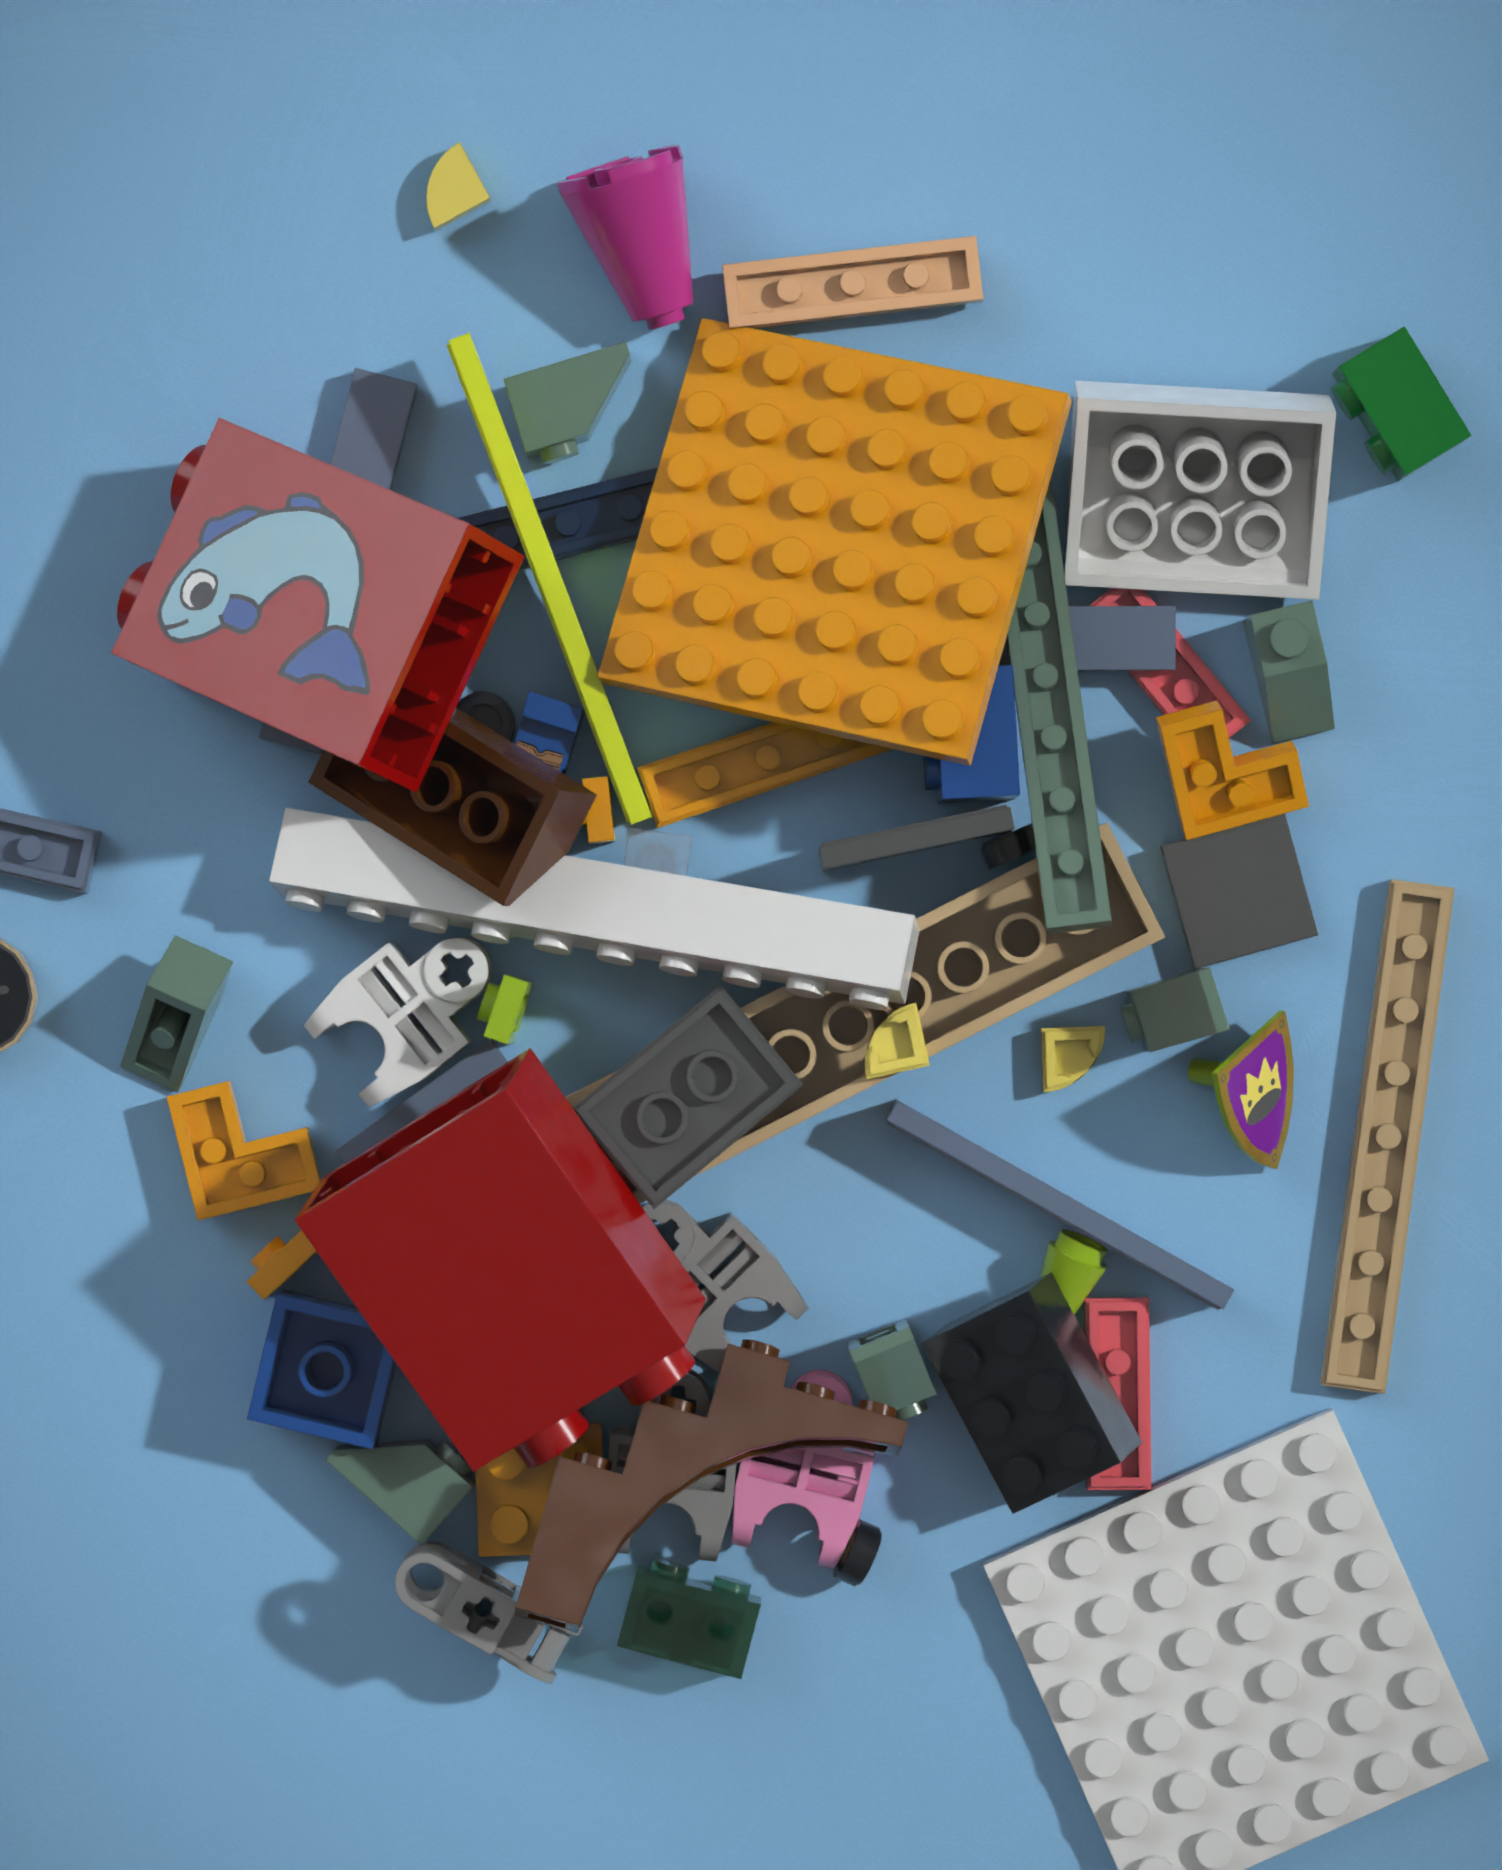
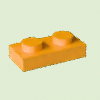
[246,1230,317,1300]

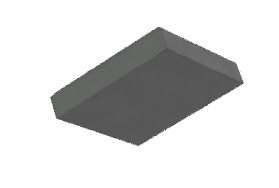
[1160,814,1318,969]

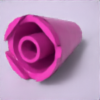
[557,145,693,330]

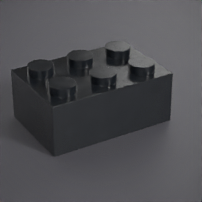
[922,1273,1142,1514]

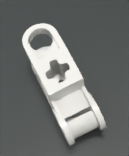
[304,938,493,1108]

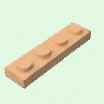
[722,236,983,329]

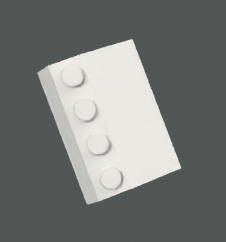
[1064,380,1336,600]

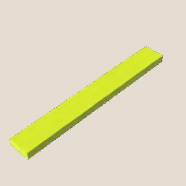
[446,333,652,825]

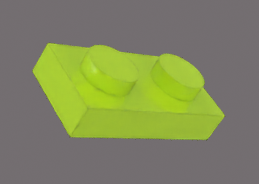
[477,975,534,1044]

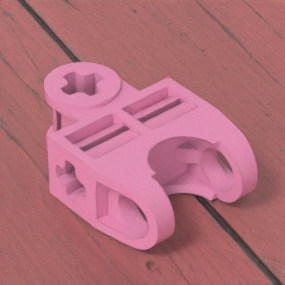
[732,1370,875,1569]

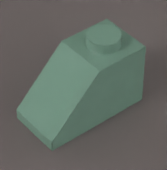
[503,342,631,464]
[1242,600,1335,744]
[120,935,233,1093]
[1120,967,1230,1052]
[847,1319,936,1420]
[326,1439,476,1545]

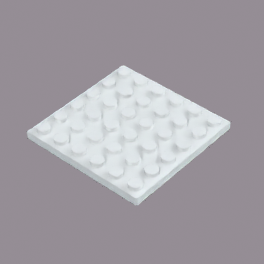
[982,1408,1489,1870]

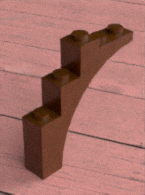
[515,1339,909,1634]

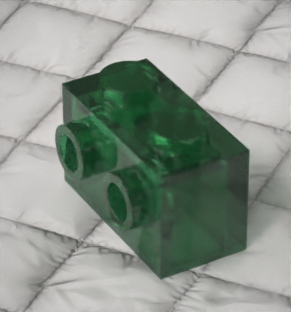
[617,1558,761,1679]

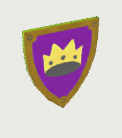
[1188,1010,1294,1169]

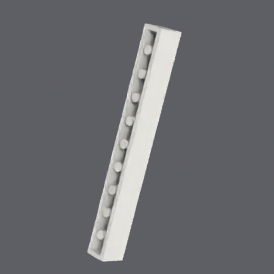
[269,808,920,1010]

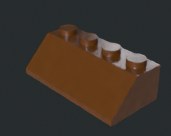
[308,708,597,906]

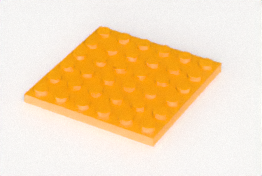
[597,318,1072,766]

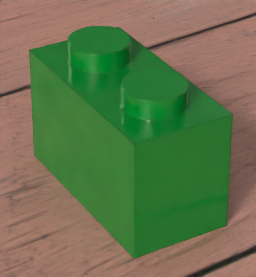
[1331,326,1472,482]

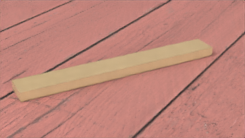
[1320,879,1455,1394]

